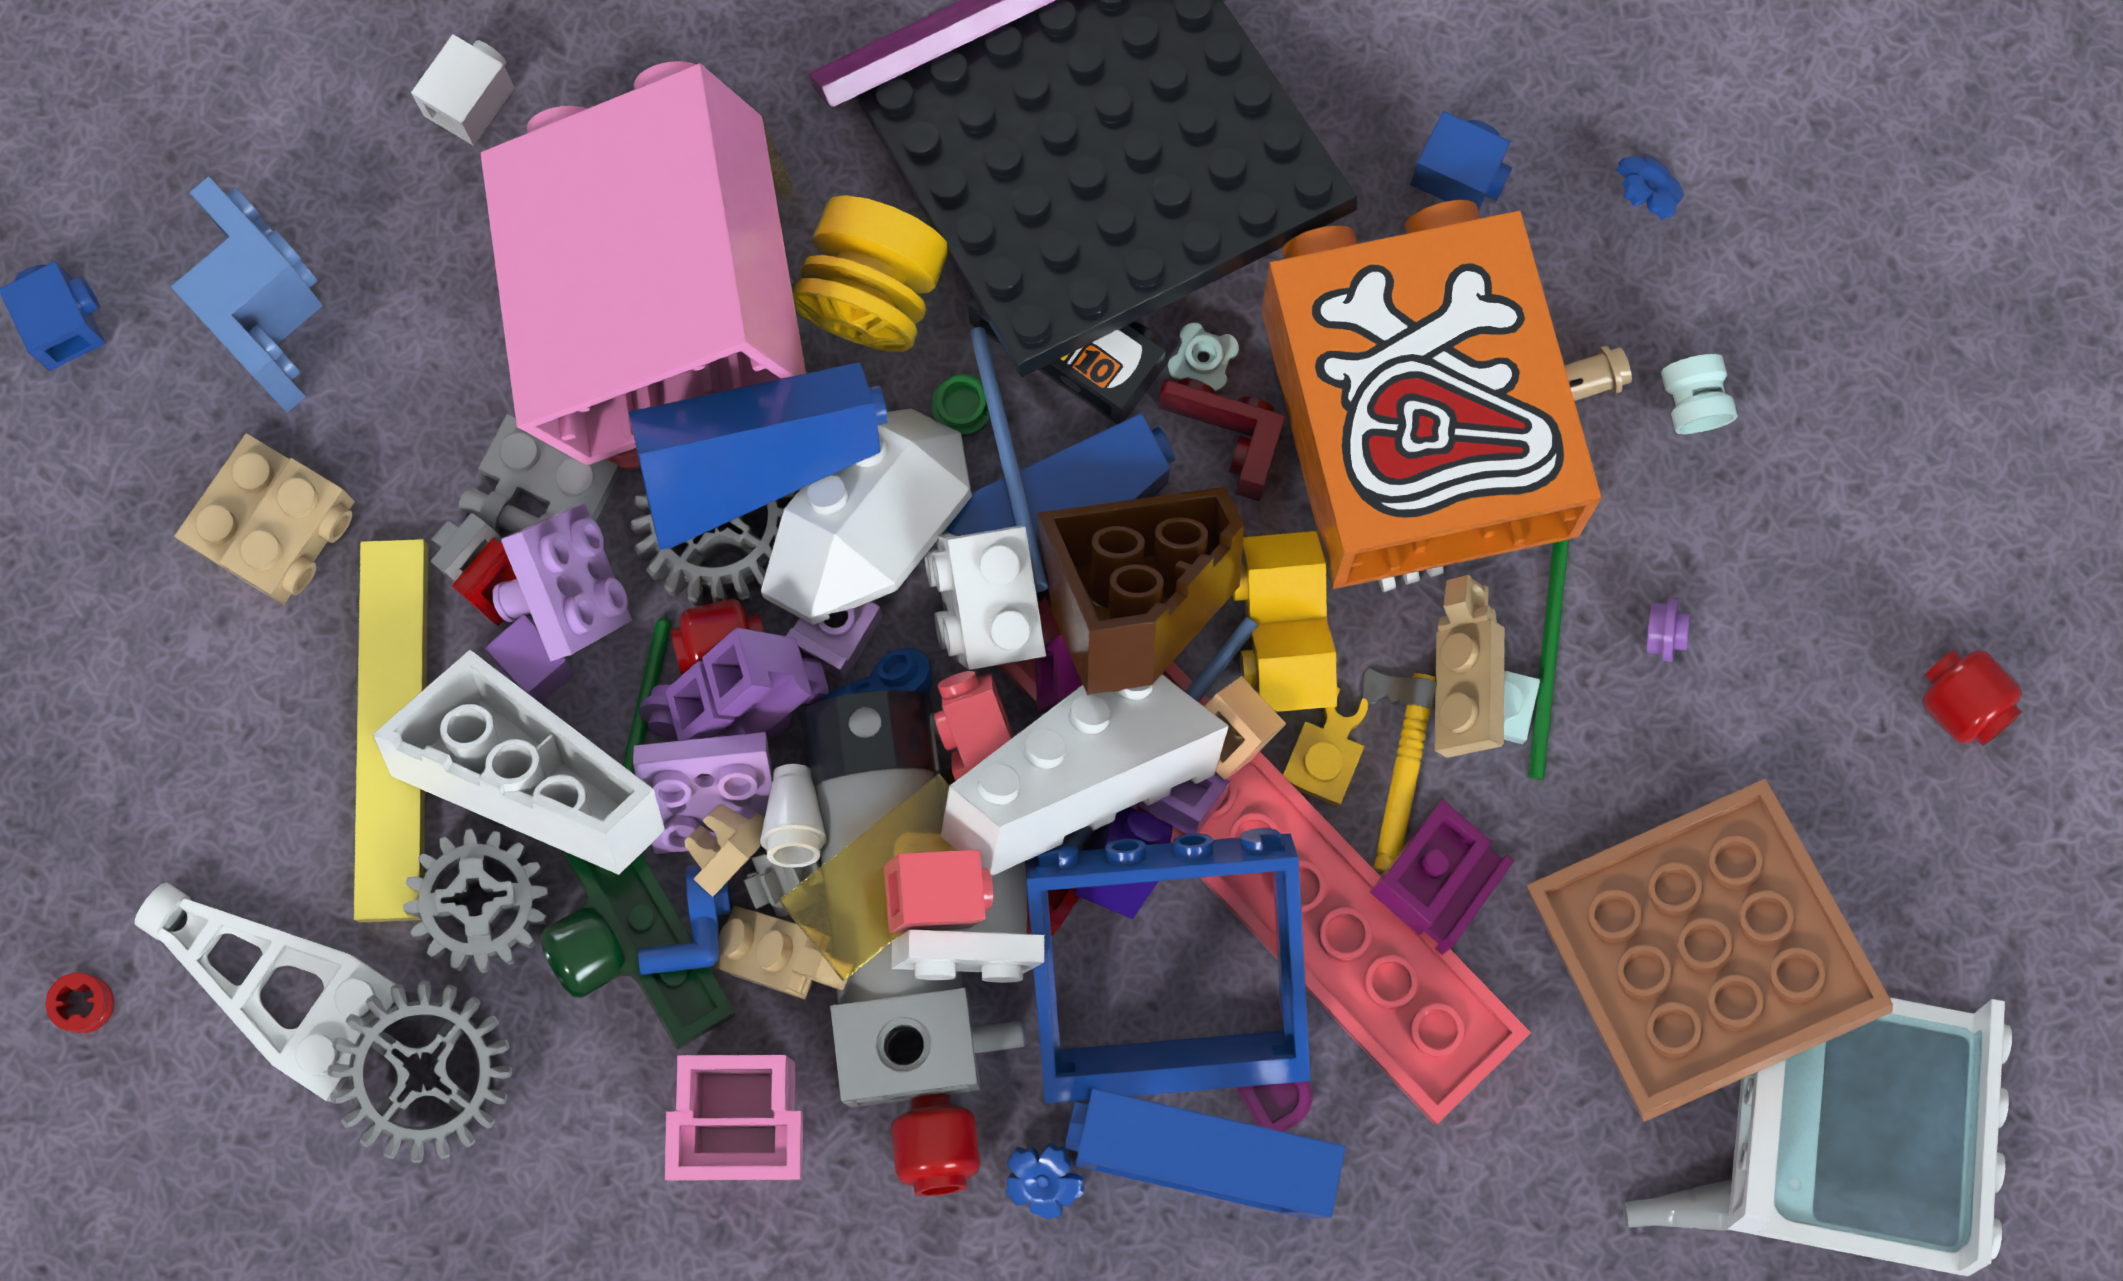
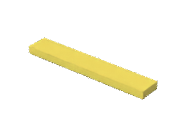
[354,539,429,922]

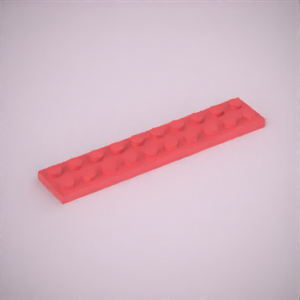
[998,597,1531,1125]

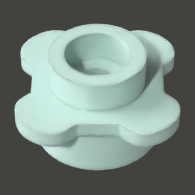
[1168,323,1239,392]

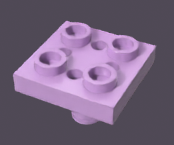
[493,503,632,662]
[633,732,773,854]

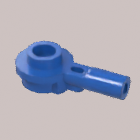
[809,648,932,706]

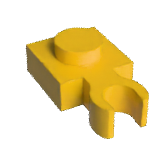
[1283,687,1368,808]

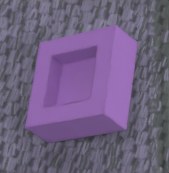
[1138,773,1230,834]

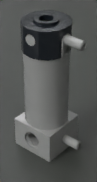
[801,690,1027,1108]

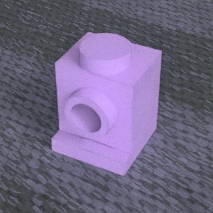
[786,601,883,682]

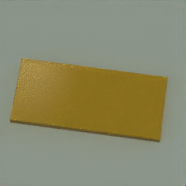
[778,774,957,981]

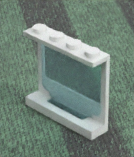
[1727,998,2012,1276]

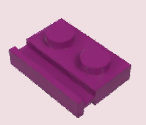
[1370,799,1514,955]

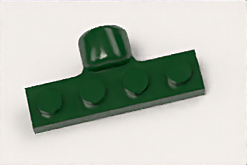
[541,850,735,1050]

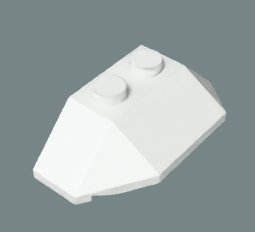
[761,408,972,625]

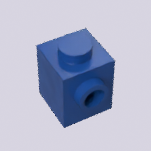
[1410,111,1513,209]
[0,261,106,371]

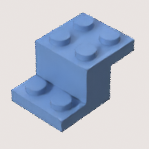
[170,176,323,413]

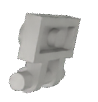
[458,414,622,533]

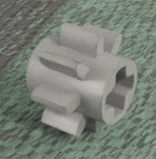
[743,849,824,918]

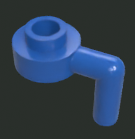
[638,865,732,975]

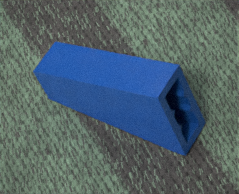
[628,362,888,550]
[945,413,1175,600]

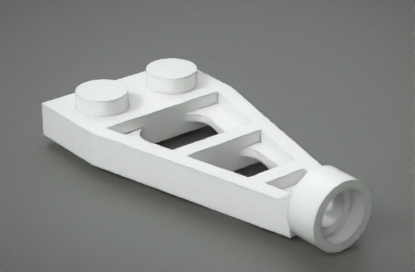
[135,882,407,1102]

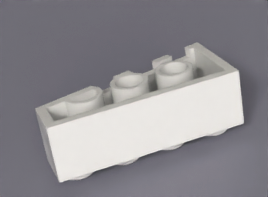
[373,650,665,875]
[940,675,1229,876]

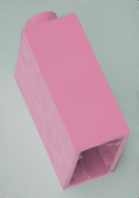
[480,61,806,465]

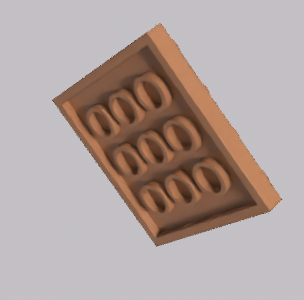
[1527,778,1893,1122]

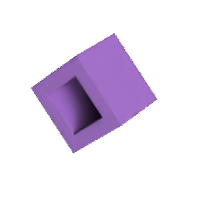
[485,614,574,704]

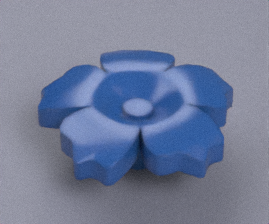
[1616,155,1684,220]
[1006,1143,1085,1219]

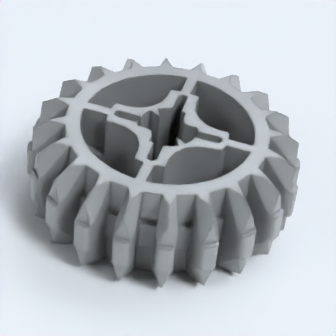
[631,491,798,606]
[327,981,512,1163]

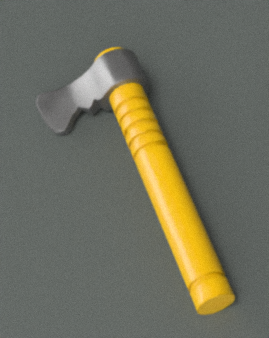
[1362,668,1437,873]

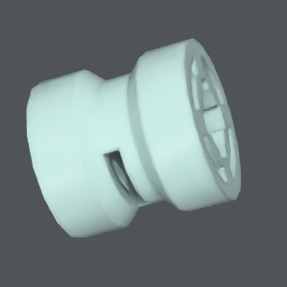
[1661,354,1738,434]

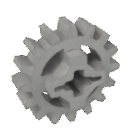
[403,829,550,973]

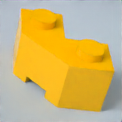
[1233,531,1337,712]

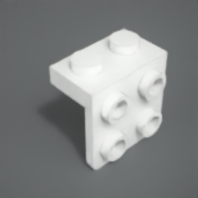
[924,525,1046,670]
[891,833,1044,983]

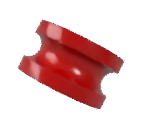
[45,972,114,1034]

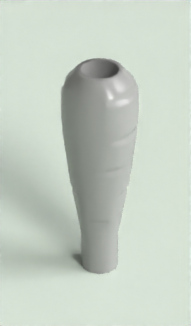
[1623,1179,1733,1231]

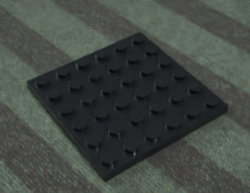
[857,0,1357,378]

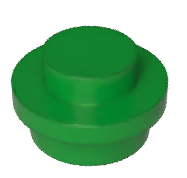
[931,374,991,437]

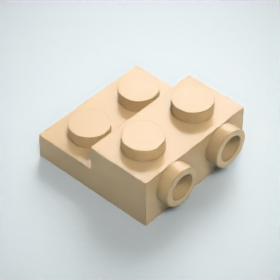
[174,433,355,605]

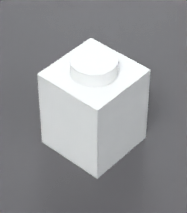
[411,34,515,146]

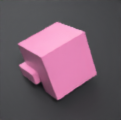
[665,1055,803,1181]

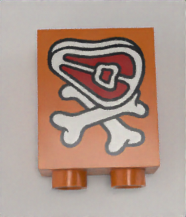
[1261,200,1602,590]

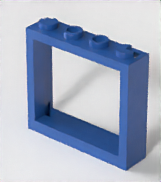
[1025,828,1310,1103]
[1065,1088,1346,1219]

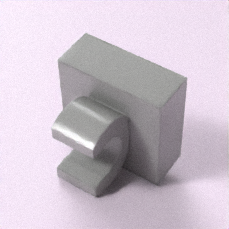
[430,513,502,583]

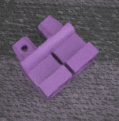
[665,628,829,741]

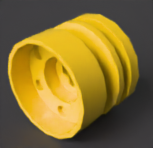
[792,195,949,352]

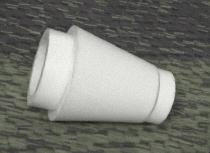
[760,764,827,868]

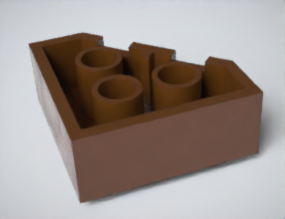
[1037,487,1244,695]

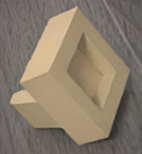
[684,804,765,897]

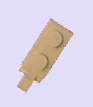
[1435,575,1505,758]
[711,905,853,1000]

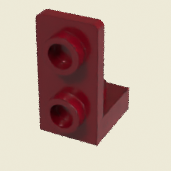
[1159,378,1285,502]

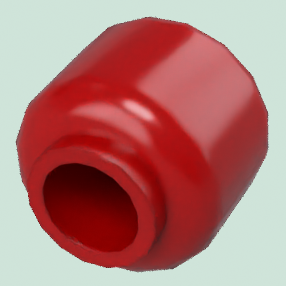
[670,599,764,676]
[1922,650,2023,746]
[891,1094,981,1197]

